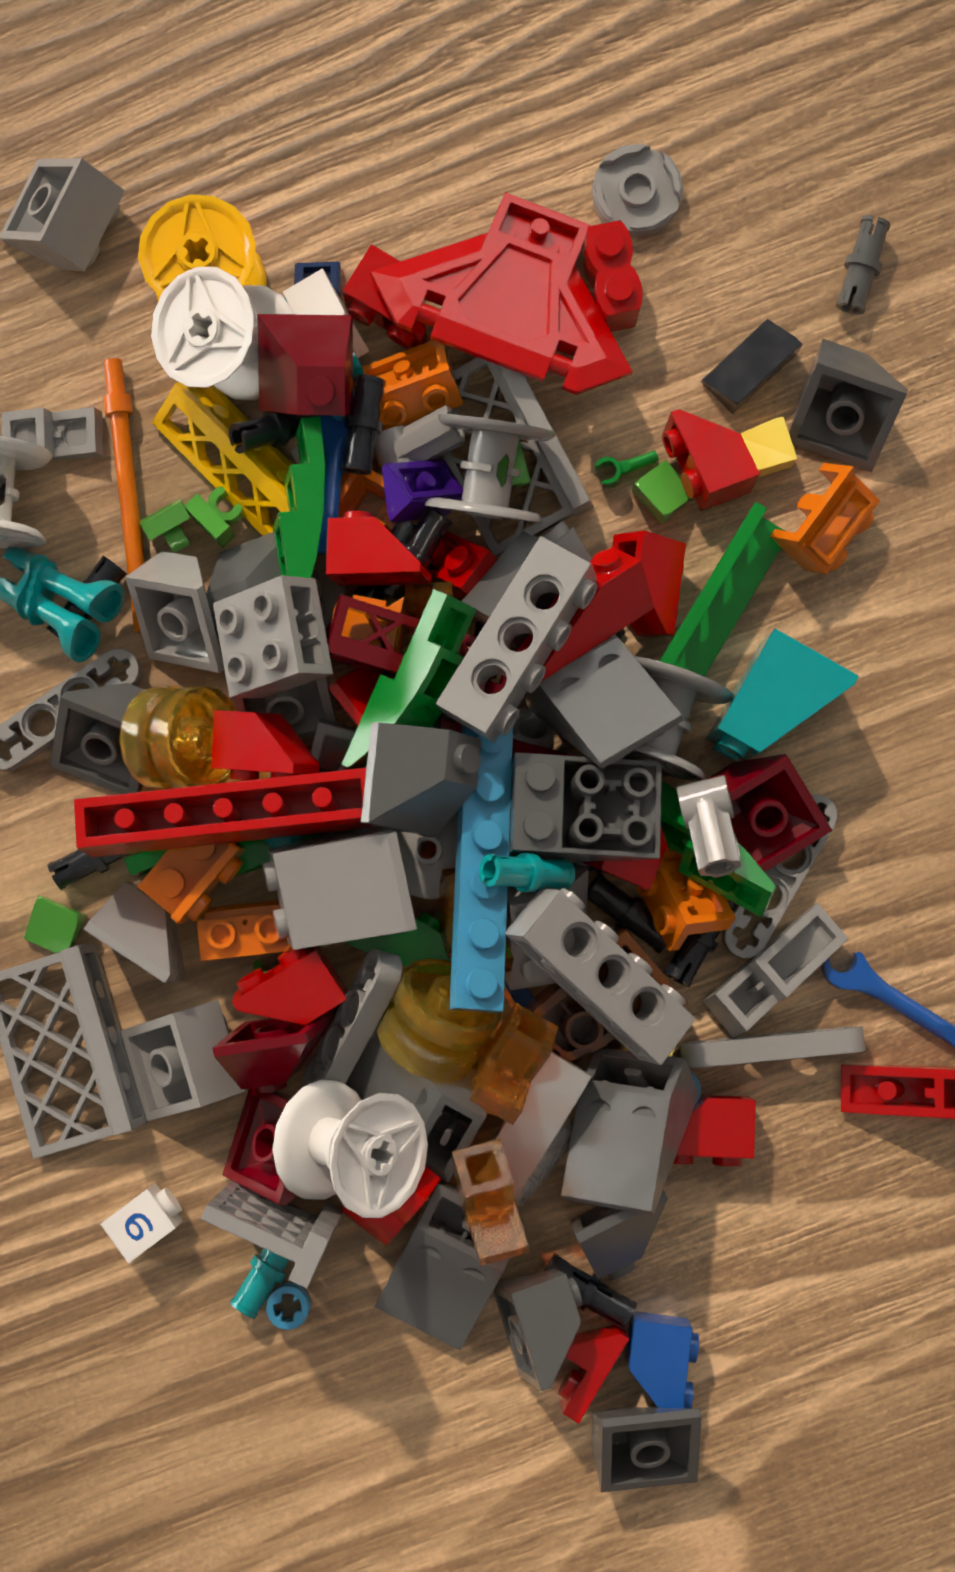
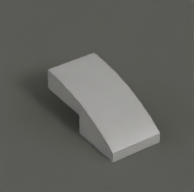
[1,407,104,460]

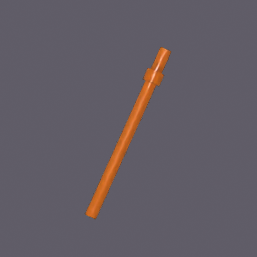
[103,358,145,633]

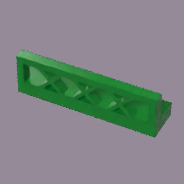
[660,501,785,676]

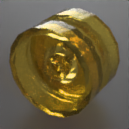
[119,686,237,790]
[377,958,501,1083]

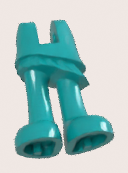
[0,546,125,663]

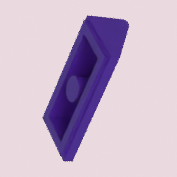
[382,459,463,523]

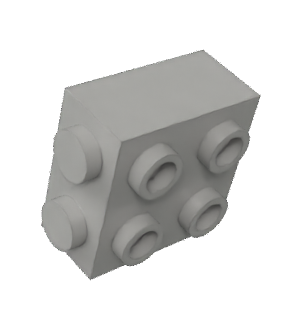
[213,575,333,698]

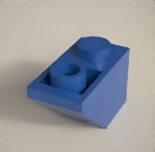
[625,1311,699,1409]

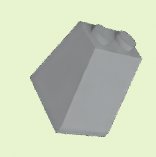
[262,827,417,950]

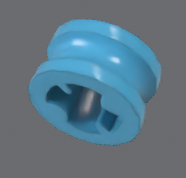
[266,1282,311,1330]

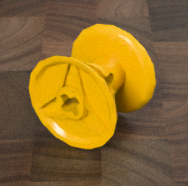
[138,195,267,301]

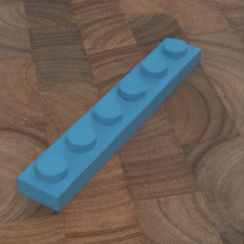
[449,725,513,1013]

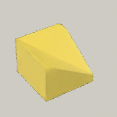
[740,416,797,477]

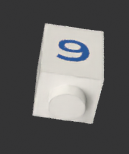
[100,1183,183,1263]

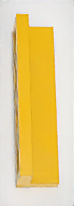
[151,382,293,536]

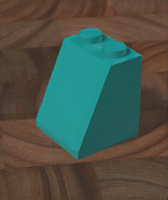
[706,628,859,762]

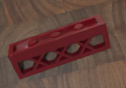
[326,595,517,694]

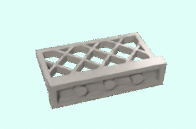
[441,357,594,558]
[0,943,148,1159]
[201,1181,343,1288]

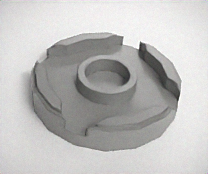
[591,144,683,238]

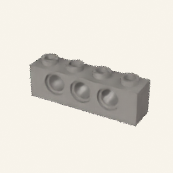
[436,536,598,743]
[504,888,696,1065]

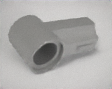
[373,405,466,476]
[677,775,741,878]

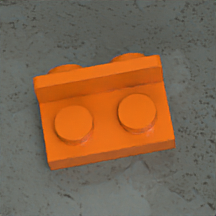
[362,340,463,431]
[137,842,245,924]
[636,847,736,951]

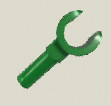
[594,450,659,488]

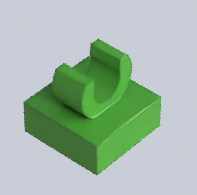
[184,486,245,549]
[140,498,191,553]

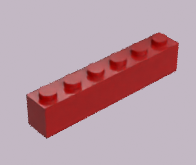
[74,768,380,857]

